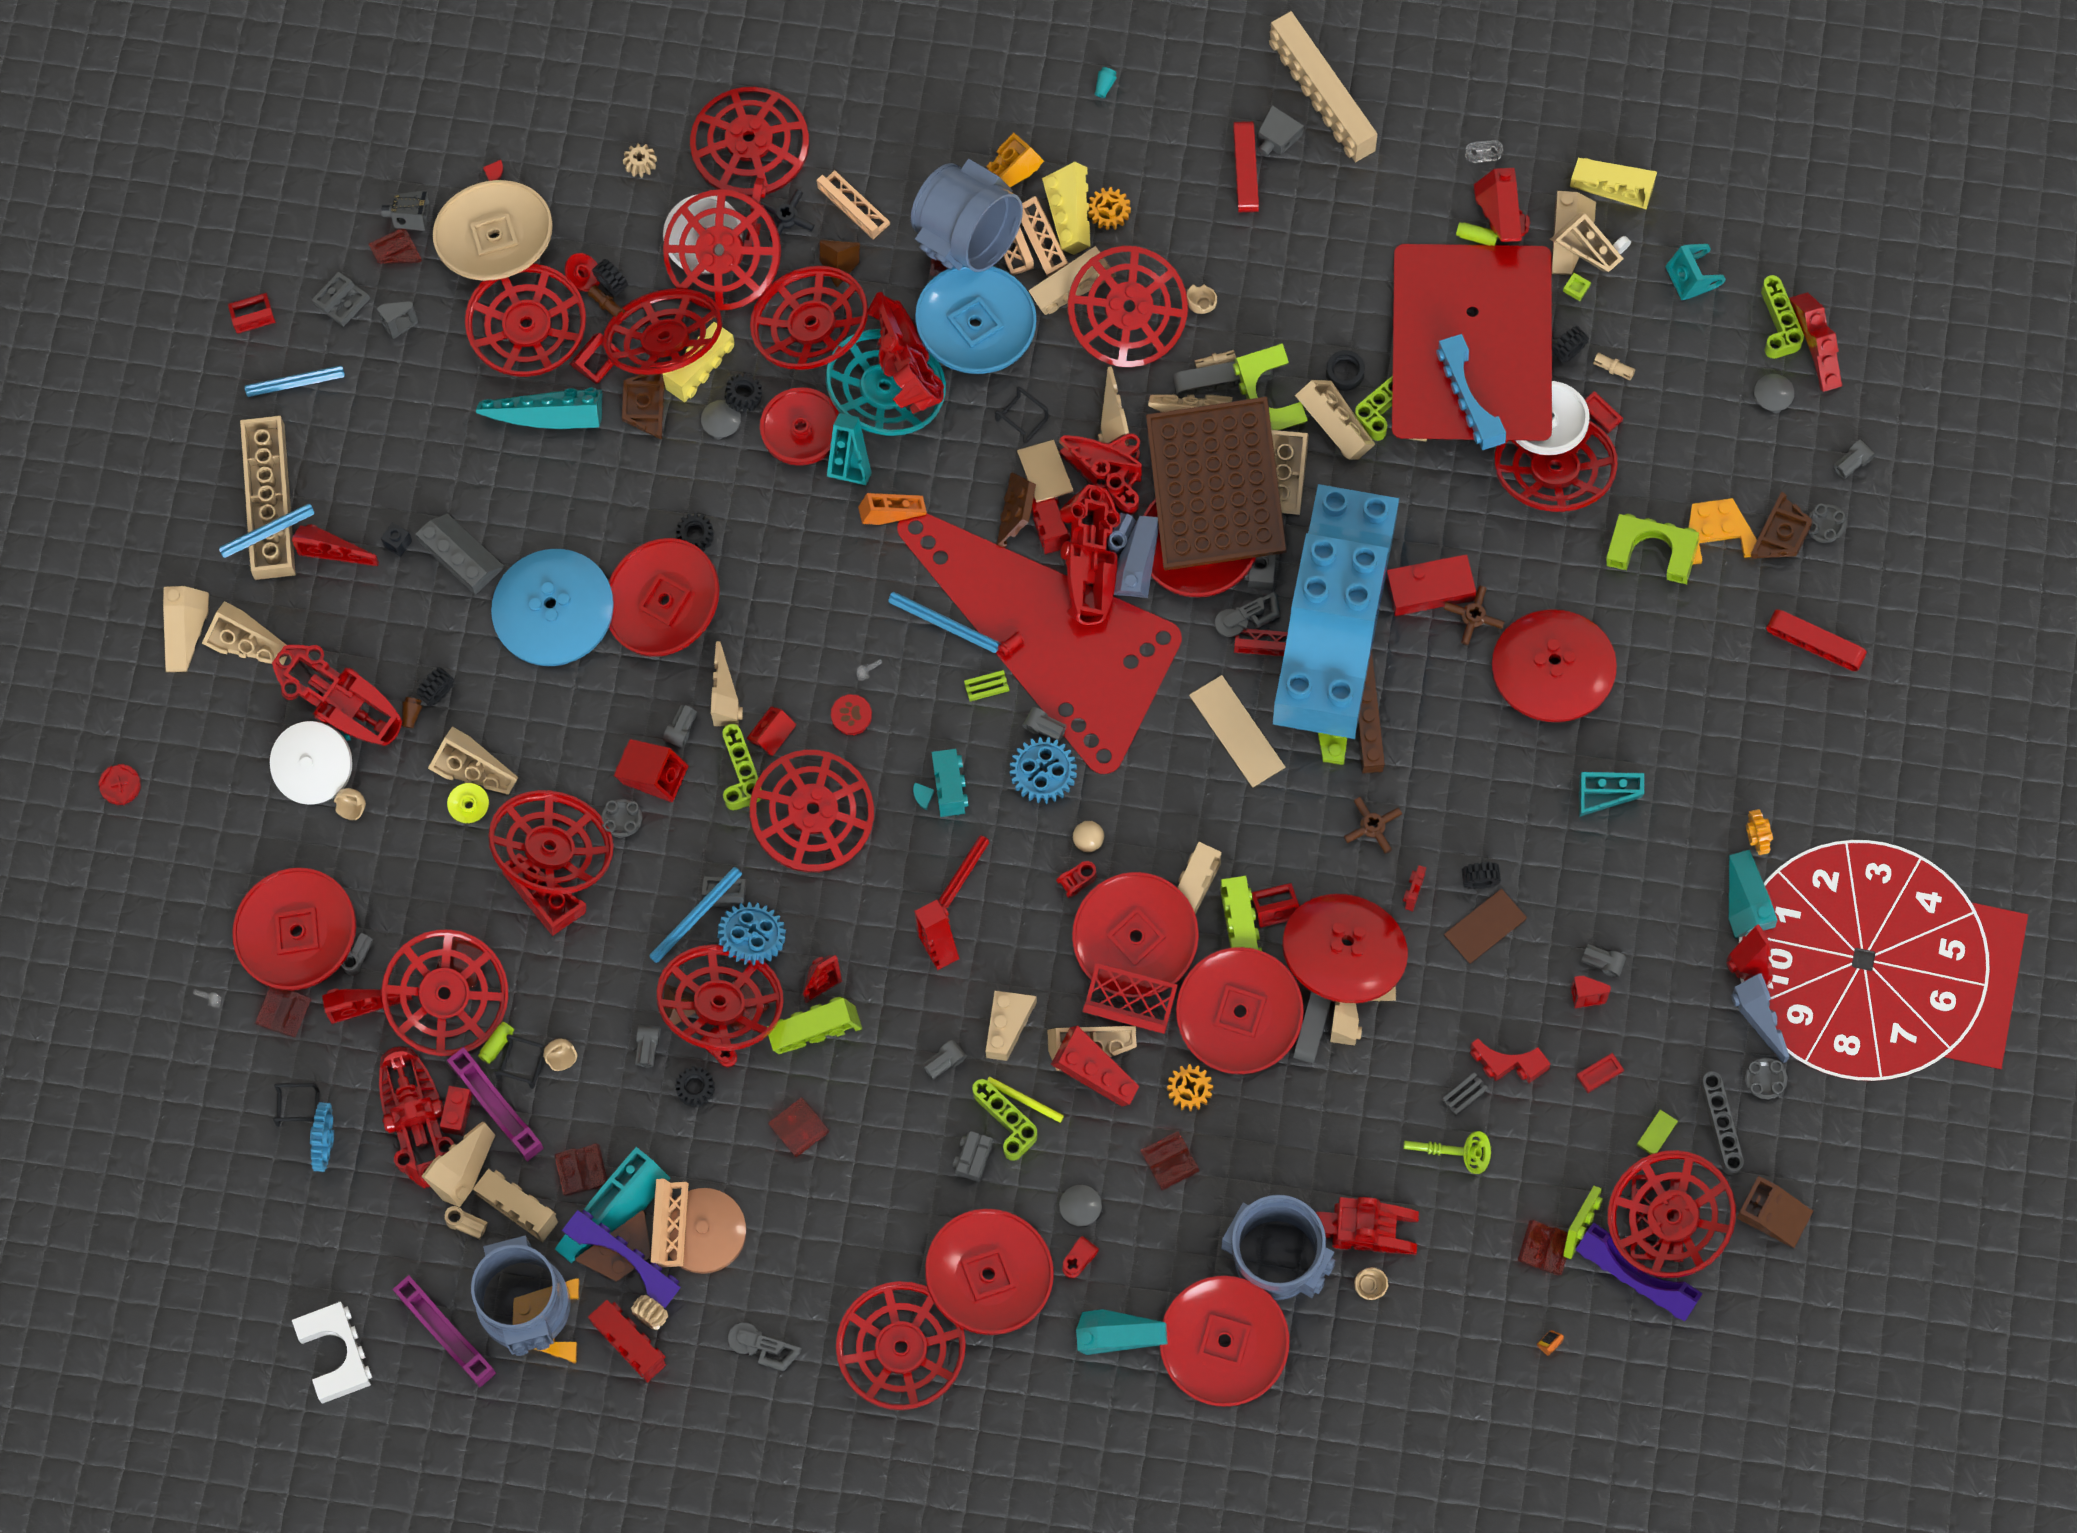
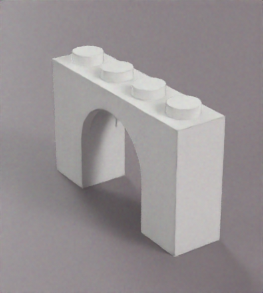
[292,1302,372,1404]

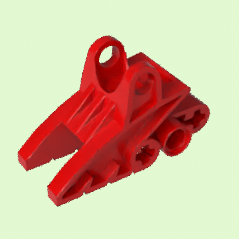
[1059,434,1142,515]
[1315,1197,1419,1255]

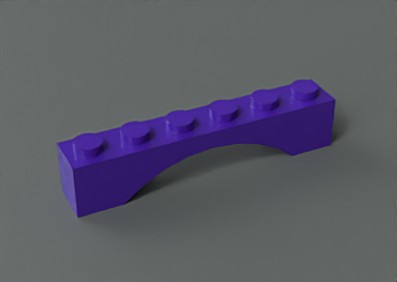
[562,1210,681,1309]
[1575,1222,1703,1321]

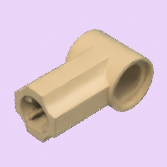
[445,1206,488,1240]

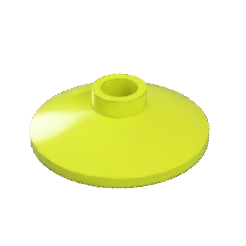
[447,783,489,823]

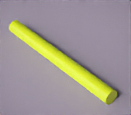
[987,1077,1064,1123]

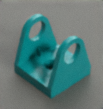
[1665,244,1726,300]

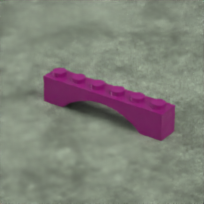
[447,1047,544,1162]
[392,1275,496,1388]

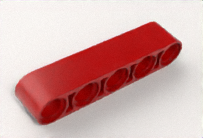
[1233,121,1259,213]
[1766,609,1867,672]

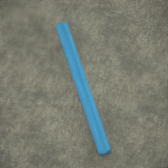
[888,592,1000,653]
[650,867,742,963]

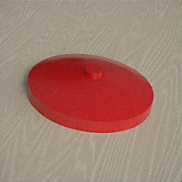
[760,387,839,466]

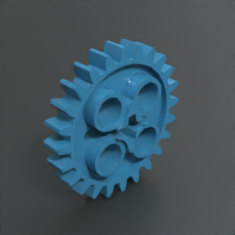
[1010,737,1077,804]
[717,902,786,965]
[310,1102,334,1172]

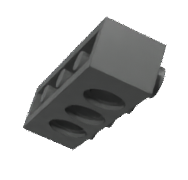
[1245,554,1276,590]

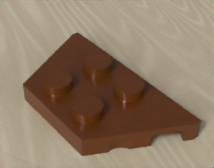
[622,373,665,439]
[997,472,1036,547]
[1751,492,1812,558]
[575,1210,651,1282]

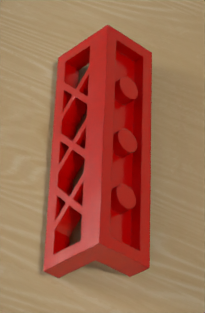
[1234,629,1288,657]

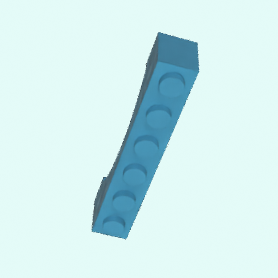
[1436,334,1506,450]

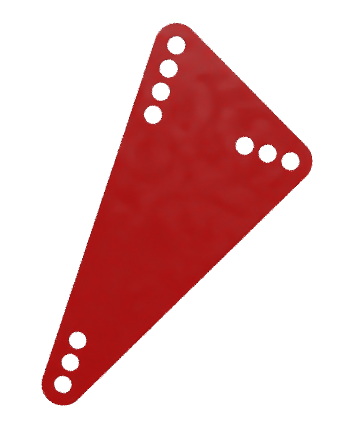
[897,513,1182,774]

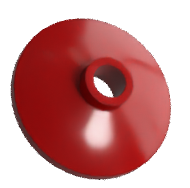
[565,253,600,292]

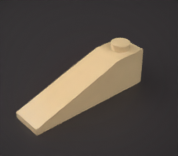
[1098,366,1129,446]

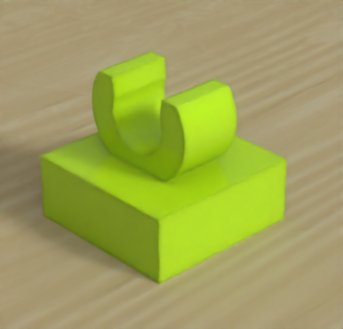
[1563,273,1591,301]

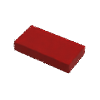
[1585,391,1623,434]
[1576,1053,1624,1093]

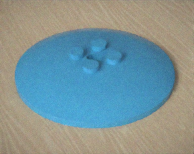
[915,265,1036,374]
[491,549,614,666]

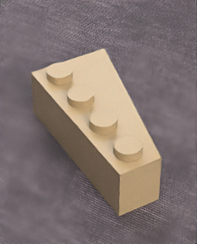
[1029,246,1116,315]
[1295,380,1375,460]
[473,1169,558,1243]

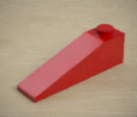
[1474,168,1522,242]
[292,524,379,566]
[1727,924,1773,986]
[803,955,842,1003]
[322,989,413,1024]

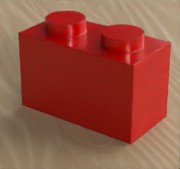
[440,1086,473,1136]

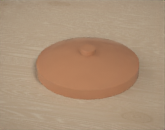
[668,1188,746,1274]

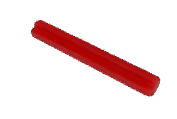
[938,835,989,908]

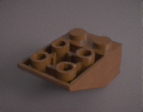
[1737,1176,1813,1248]

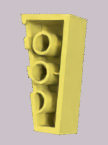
[1570,158,1657,209]
[1042,162,1090,255]
[663,322,734,402]

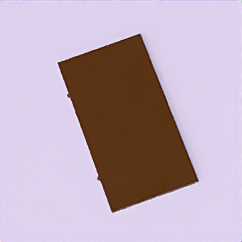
[1444,888,1527,964]

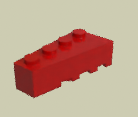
[502,853,586,936]
[914,900,959,971]
[1051,1025,1139,1107]
[588,1300,666,1383]

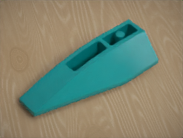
[476,387,602,429]
[555,1147,671,1263]

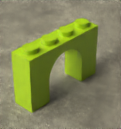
[1233,343,1308,431]
[1606,514,1699,584]

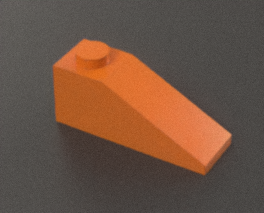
[858,493,927,525]

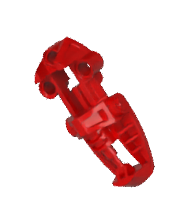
[868,292,944,414]
[1060,484,1121,625]
[272,645,402,746]
[379,1046,454,1189]

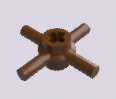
[1443,585,1505,645]
[1344,797,1402,854]

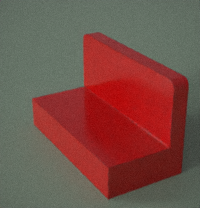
[746,707,796,756]

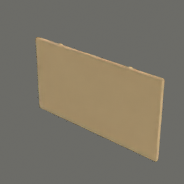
[1017,440,1074,502]

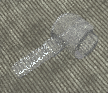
[856,659,882,681]
[193,989,221,1007]

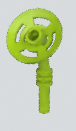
[1403,1131,1491,1174]

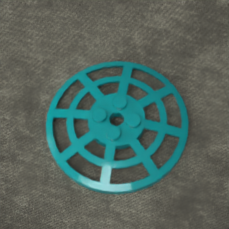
[826,329,946,436]

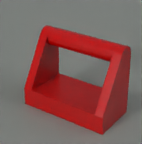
[228,293,276,334]
[569,333,621,384]
[1252,883,1299,928]
[1571,976,1611,1008]

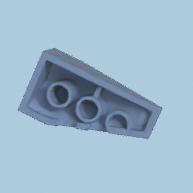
[1113,516,1159,598]
[1731,973,1790,1063]

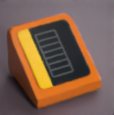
[1537,1330,1564,1356]

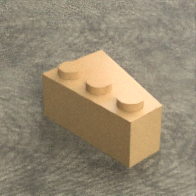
[1550,213,1624,272]
[1178,842,1222,914]
[986,991,1037,1061]

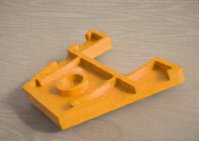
[1688,498,1757,565]
[513,1279,580,1363]

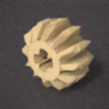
[623,143,657,178]
[631,1295,668,1330]

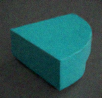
[913,783,934,810]

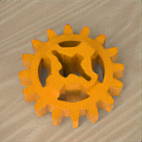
[1088,187,1131,230]
[1746,809,1773,855]
[1167,1064,1213,1111]

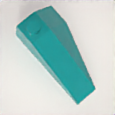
[1728,850,1777,938]
[1076,1309,1168,1355]

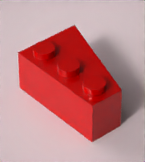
[1031,497,1071,554]

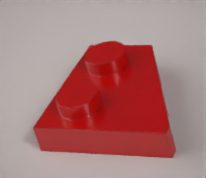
[1403,865,1426,912]

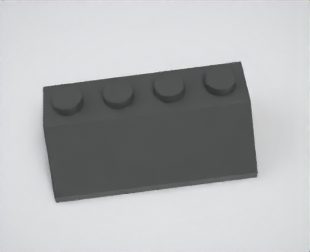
[416,514,505,595]

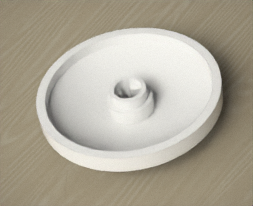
[663,194,744,275]
[1515,381,1589,455]
[270,721,352,804]

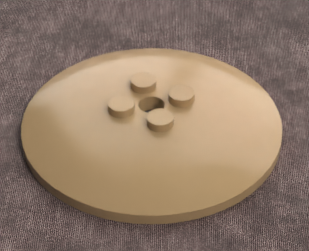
[433,180,553,280]

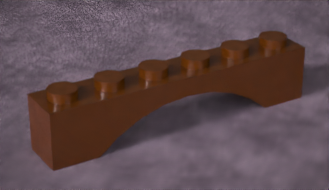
[1358,650,1385,773]

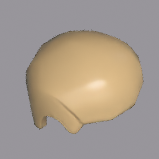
[1186,284,1217,314]
[334,788,366,820]
[1073,821,1105,852]
[543,1038,577,1071]
[1354,1267,1388,1300]

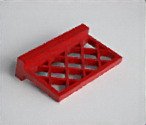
[1082,963,1178,1034]
[1631,1175,1684,1262]

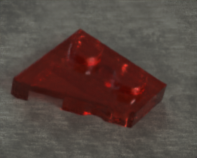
[369,229,422,263]

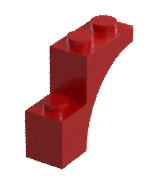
[1470,1038,1551,1083]

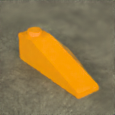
[986,133,1044,187]

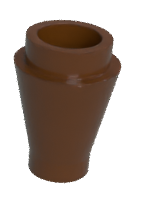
[401,697,423,729]

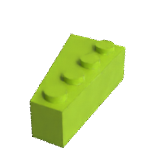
[1220,876,1262,951]
[767,997,862,1054]

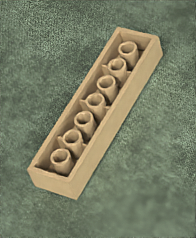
[1269,11,1377,163]
[240,416,296,580]

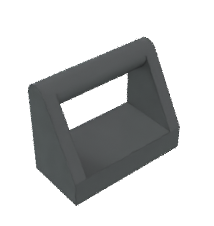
[377,301,418,339]

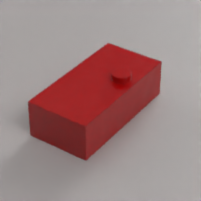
[1385,554,1476,616]

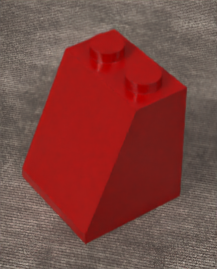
[614,739,689,802]

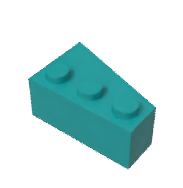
[827,413,872,485]
[932,749,968,817]
[1579,772,1644,817]

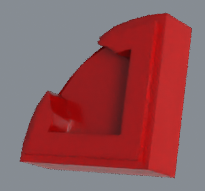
[483,160,504,181]

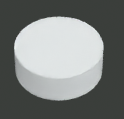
[1613,236,1631,254]

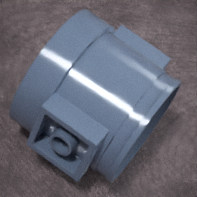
[911,159,1023,272]
[1221,1195,1336,1300]
[471,1235,571,1356]

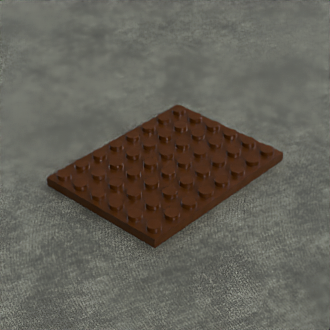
[1146,397,1287,570]

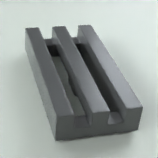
[1442,1072,1488,1116]

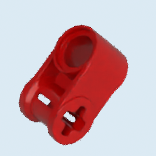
[1056,861,1097,898]
[700,1027,738,1067]
[1062,1236,1099,1278]

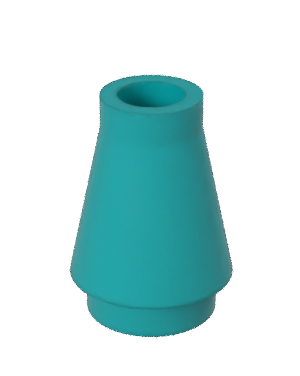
[1094,67,1117,98]

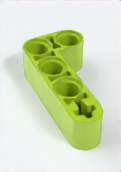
[1761,275,1804,359]
[1355,376,1393,441]
[722,724,762,810]
[972,1079,1038,1161]

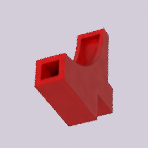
[1789,292,1842,392]

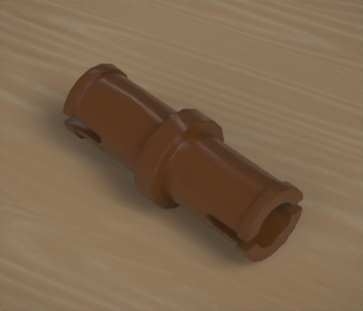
[588,285,625,317]

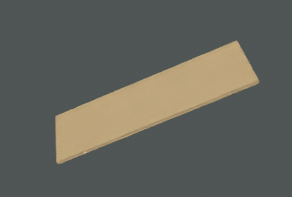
[1189,675,1286,788]

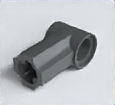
[1833,439,1876,479]
[663,705,697,748]
[1022,707,1067,742]
[341,932,374,976]
[1581,944,1627,978]
[635,1024,661,1068]
[922,1039,967,1080]

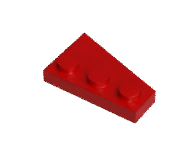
[744,178,767,247]

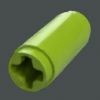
[1456,222,1498,246]
[478,1022,514,1064]

